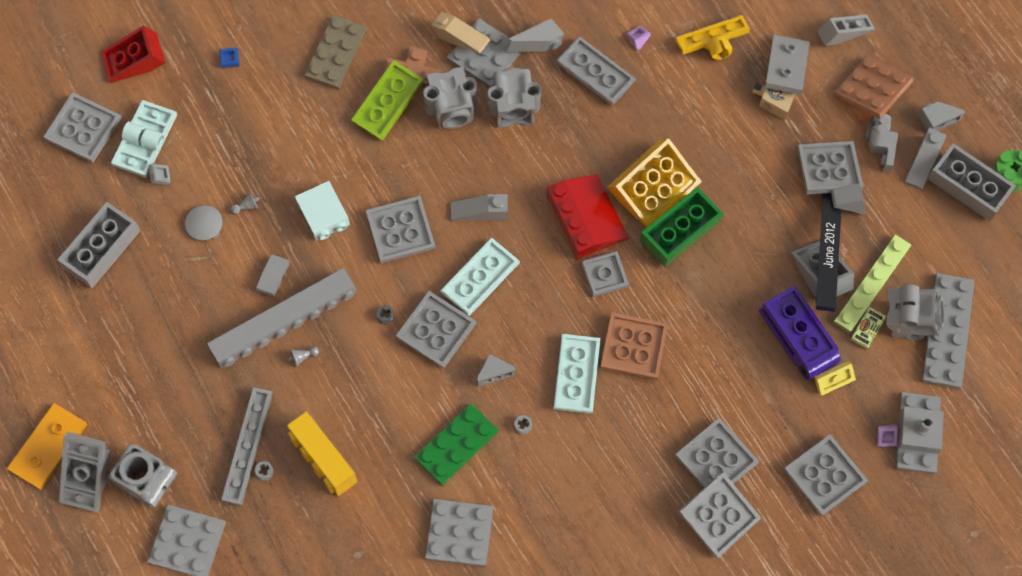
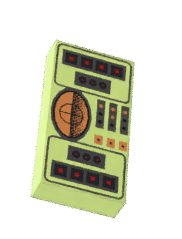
[851,307,886,350]

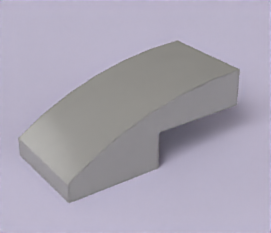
[256,254,290,297]

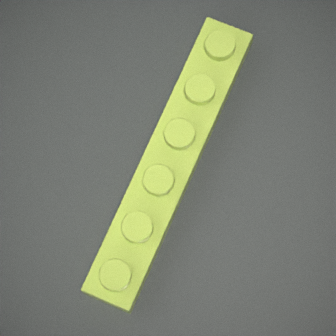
[834,234,911,334]

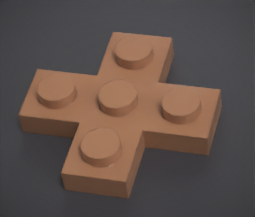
[383,46,441,101]

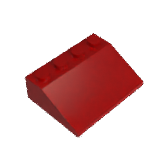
[546,174,629,260]

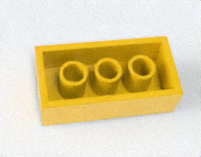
[287,411,357,496]

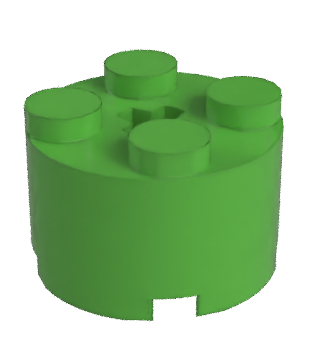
[992,149,1022,193]

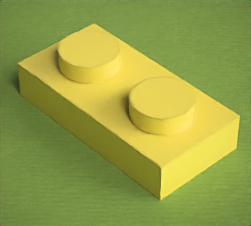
[814,361,856,396]

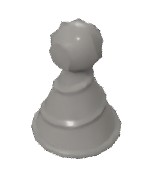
[230,192,259,214]
[288,346,319,367]

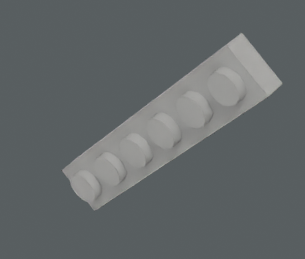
[221,387,273,506]

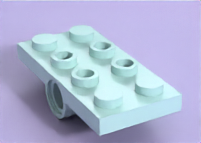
[111,100,177,178]

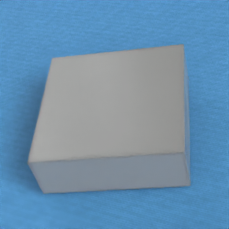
[149,164,171,185]

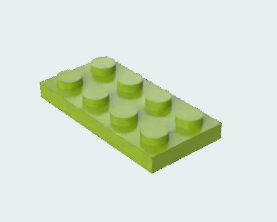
[352,60,424,141]

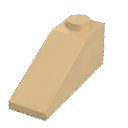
[431,12,490,54]

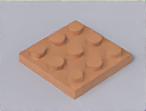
[835,55,913,119]
[600,312,668,380]

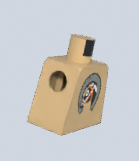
[752,82,795,120]

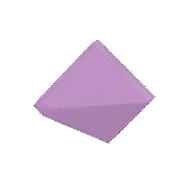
[626,26,651,50]
[877,424,898,446]

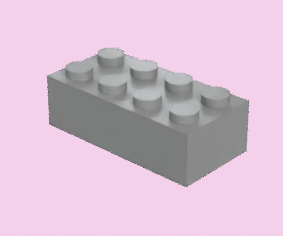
[927,143,1016,221]
[58,202,141,288]

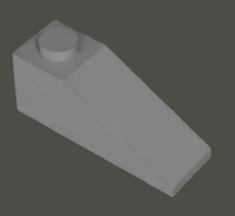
[817,15,875,46]
[505,18,564,52]
[904,128,946,190]
[451,194,508,221]

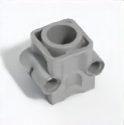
[423,66,477,129]
[488,68,541,128]
[887,284,944,340]
[106,444,178,508]

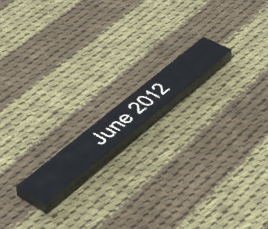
[815,193,841,312]

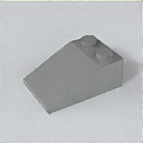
[791,241,854,297]

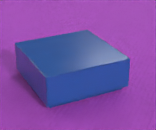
[219,47,240,68]

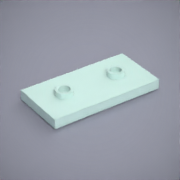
[440,237,520,316]
[553,334,600,414]

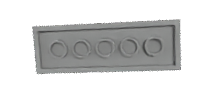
[922,273,975,389]

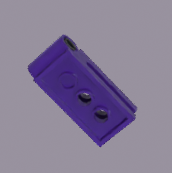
[759,286,841,381]

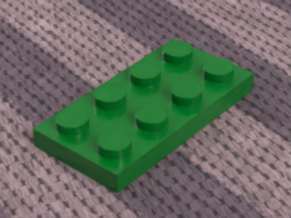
[415,404,499,486]

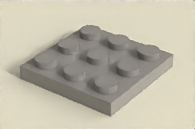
[447,18,521,88]
[43,92,122,163]
[797,141,864,194]
[366,196,436,264]
[396,291,477,369]
[675,417,760,488]
[783,434,868,517]
[678,472,761,558]
[426,499,493,567]
[148,505,226,576]

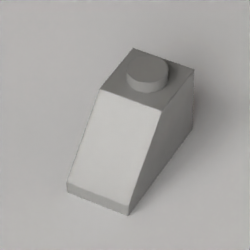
[918,102,965,131]

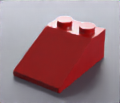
[101,25,166,83]

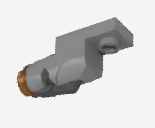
[865,110,898,173]

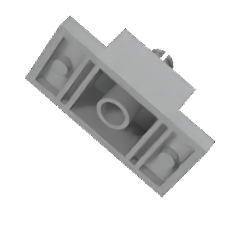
[896,392,944,474]
[59,432,111,512]

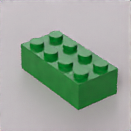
[640,187,723,267]

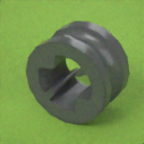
[377,305,394,325]

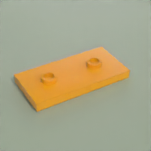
[7,403,87,490]

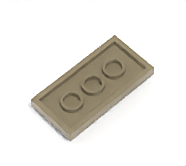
[305,15,367,90]

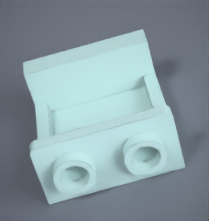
[295,181,350,241]

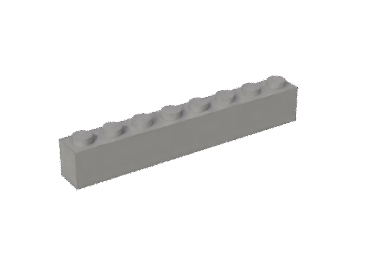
[207,268,356,368]

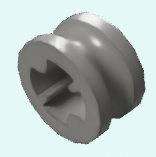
[514,415,532,435]
[255,461,274,481]

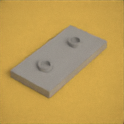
[765,34,809,95]
[556,36,636,106]

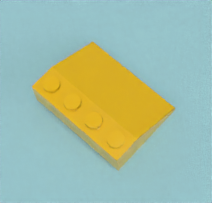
[607,138,701,228]

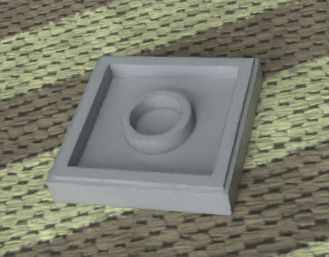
[581,251,629,297]

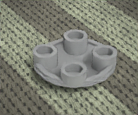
[185,205,223,241]

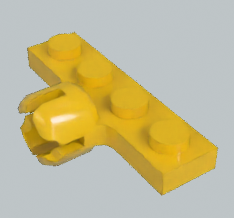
[675,15,750,61]

